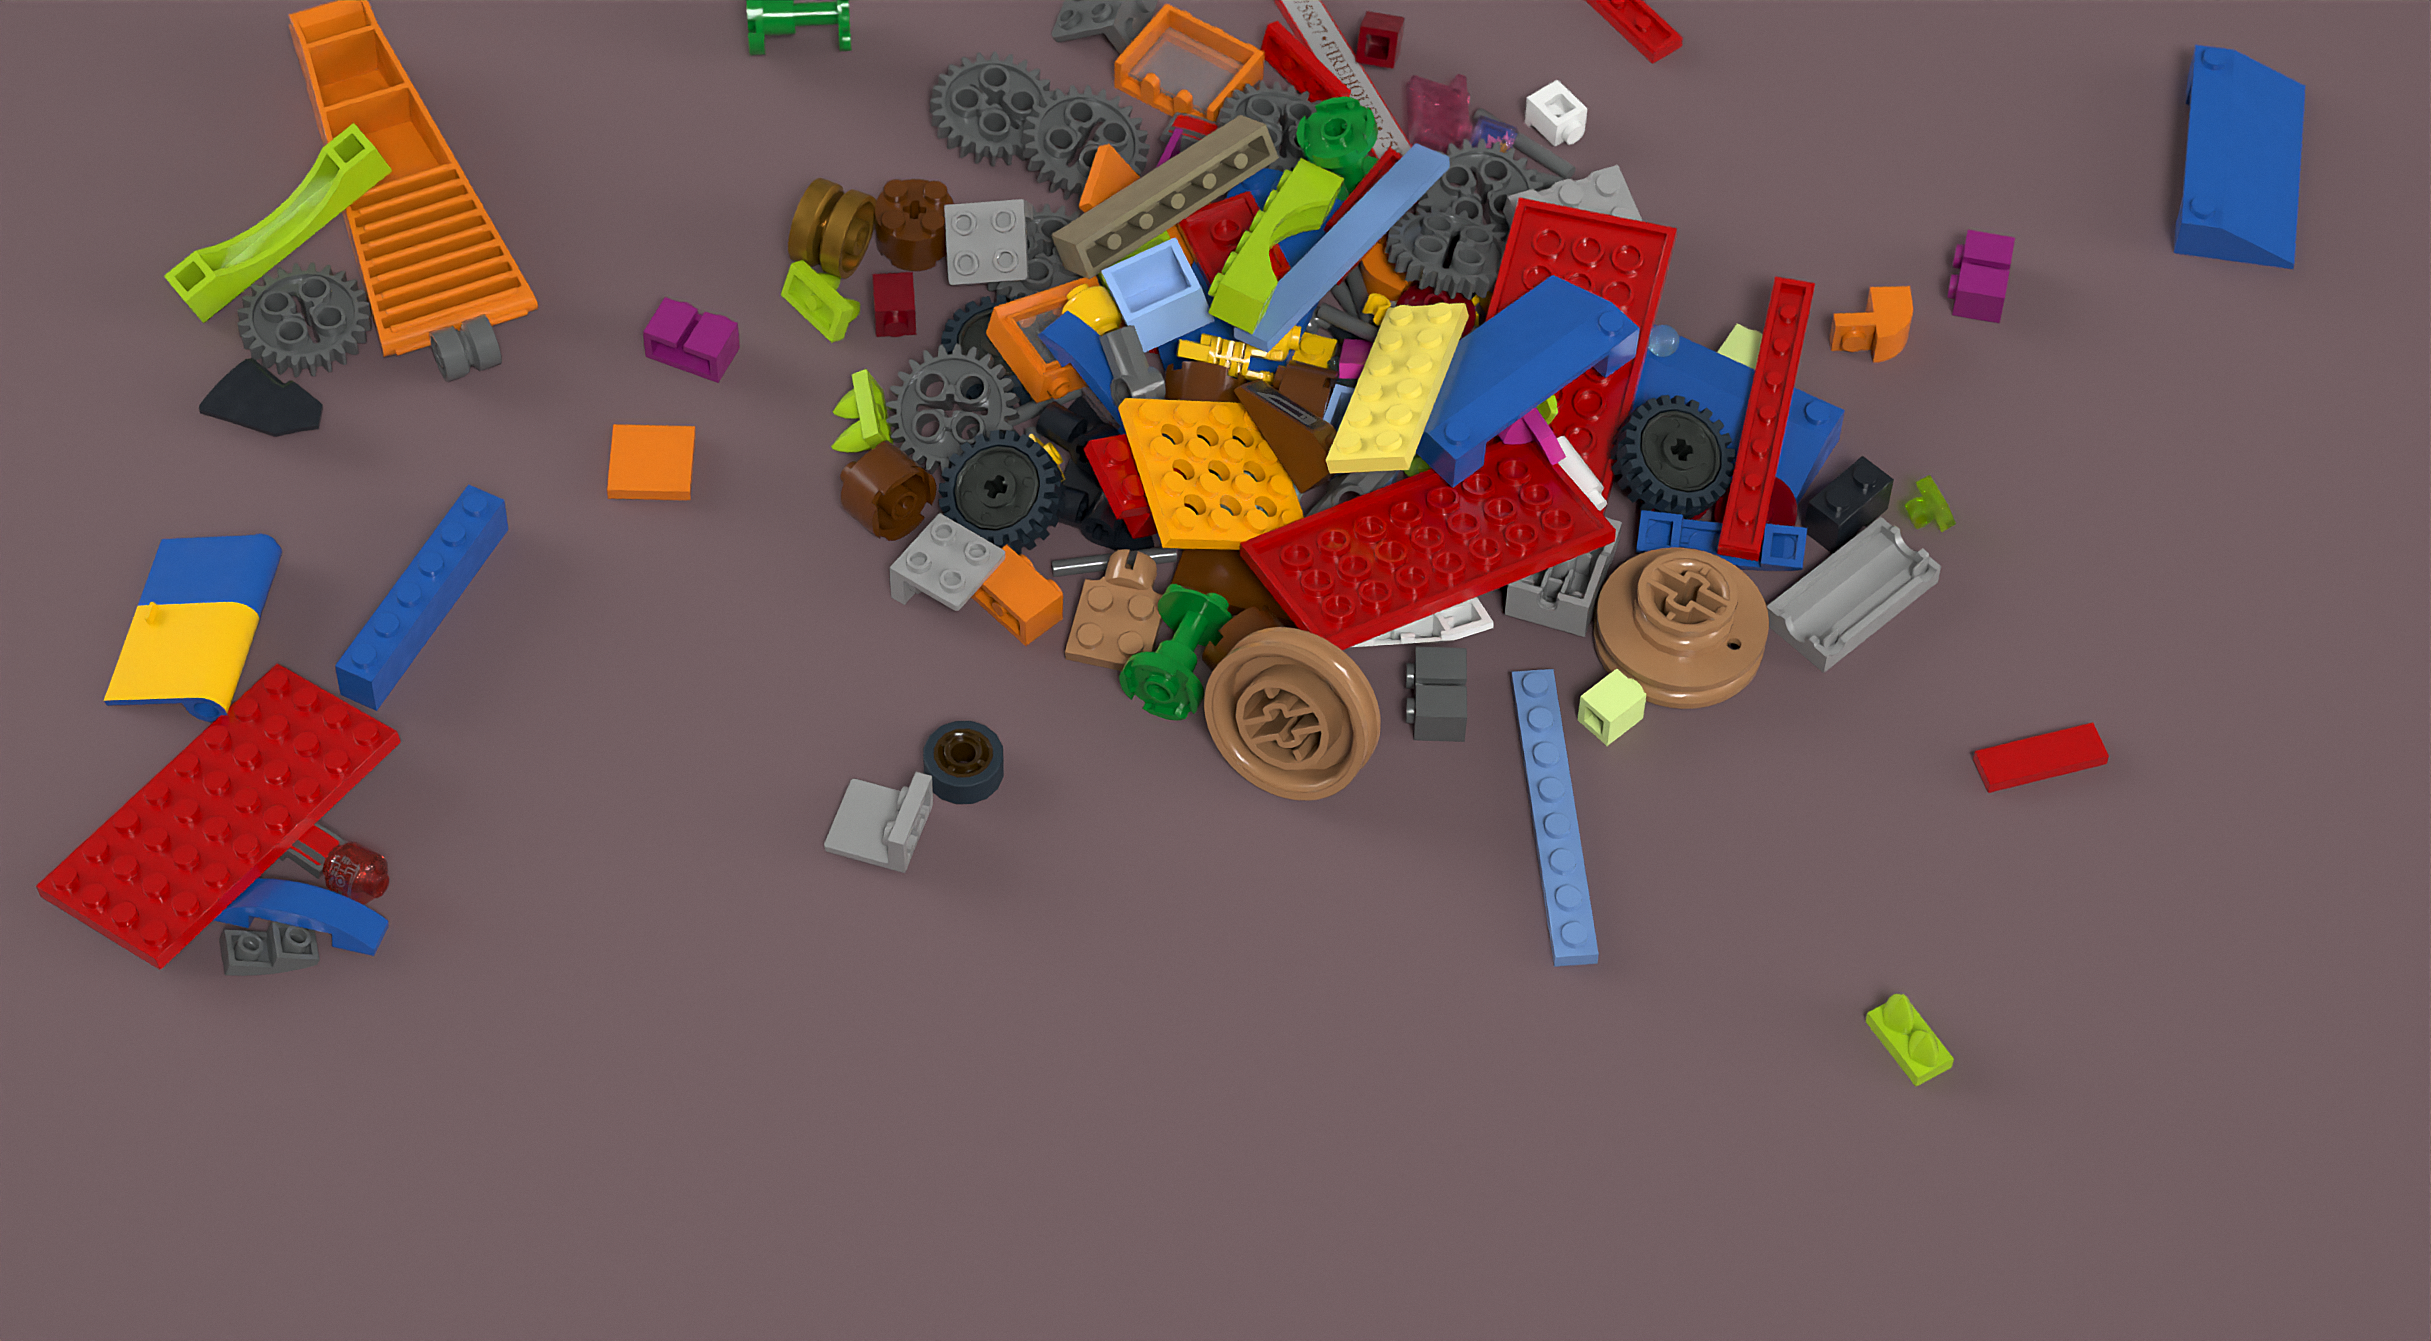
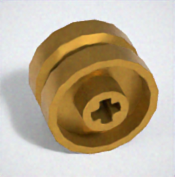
[788,177,876,279]

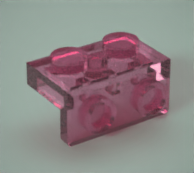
[1406,74,1472,155]

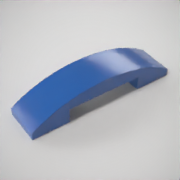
[1038,311,1126,435]
[1636,510,1807,571]
[214,878,389,956]

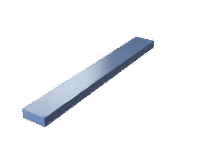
[1234,143,1450,353]

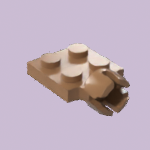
[1065,549,1162,671]

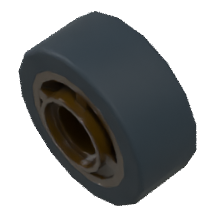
[923,721,1004,804]

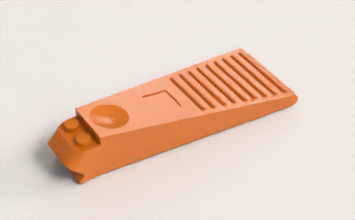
[288,0,538,357]

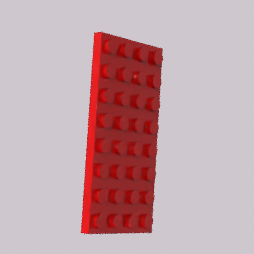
[1485,197,1677,516]
[1240,440,1616,650]
[36,663,401,970]

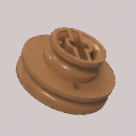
[1593,547,1769,709]
[1204,627,1381,801]

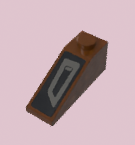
[1233,379,1337,494]

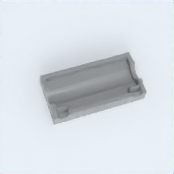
[1767,517,1941,673]

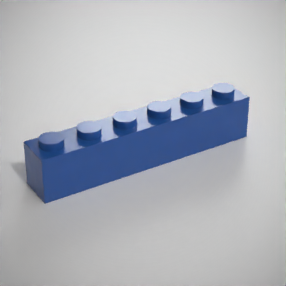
[335,484,509,711]

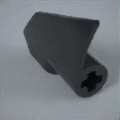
[199,358,323,437]
[1036,396,1121,478]
[1056,457,1154,551]

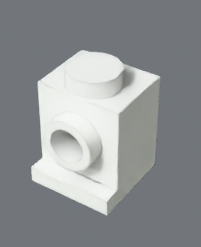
[1524,80,1587,146]

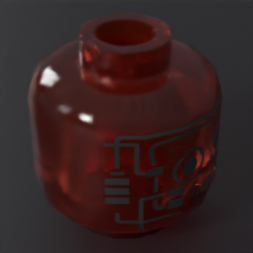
[322,841,390,905]

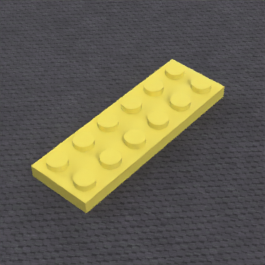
[1326,303,1469,474]

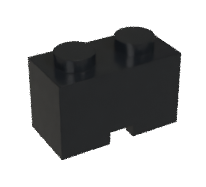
[1804,456,1894,554]

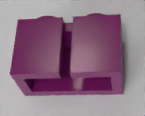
[1947,229,2015,324]
[643,297,740,383]

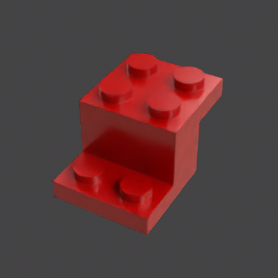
[1083,433,1198,539]

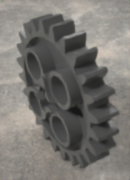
[930,52,1054,166]
[1216,81,1331,172]
[1020,85,1150,200]
[1417,138,1543,248]
[987,204,1102,302]
[1385,206,1507,300]
[237,262,371,377]
[886,344,1020,474]

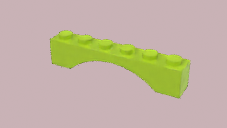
[164,123,393,323]
[1208,158,1344,334]

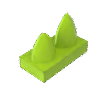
[781,260,861,343]
[831,369,894,453]
[1865,994,1954,1087]

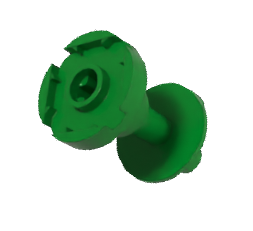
[746,0,851,56]
[1297,97,1379,202]
[1119,584,1233,720]

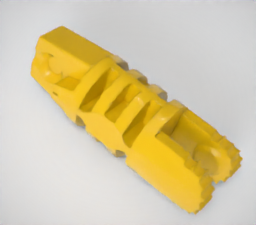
[1176,334,1283,385]

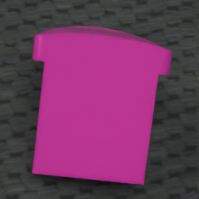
[1498,407,1566,466]

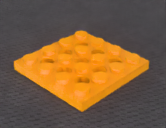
[1118,398,1304,550]

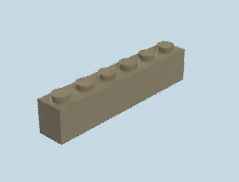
[1051,115,1279,279]

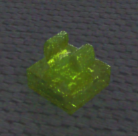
[1904,475,1956,532]

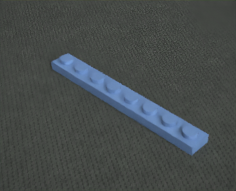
[1511,669,1599,967]

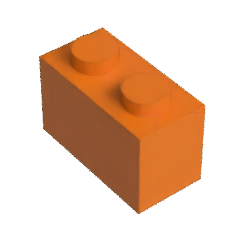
[971,544,1063,646]

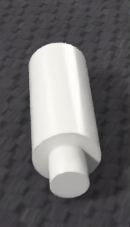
[1557,436,1607,511]

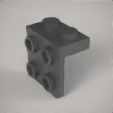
[1051,0,1158,55]

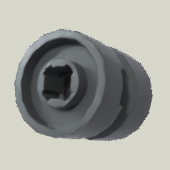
[429,314,502,382]

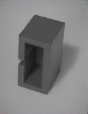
[1406,647,1467,742]

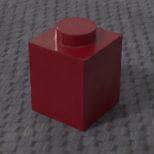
[1355,11,1405,69]
[872,272,916,337]

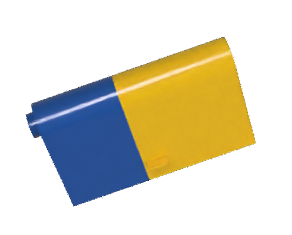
[104,534,282,722]

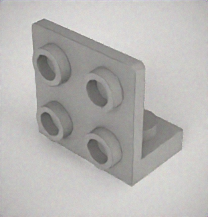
[944,199,1034,286]
[890,513,1005,611]
[824,772,933,873]

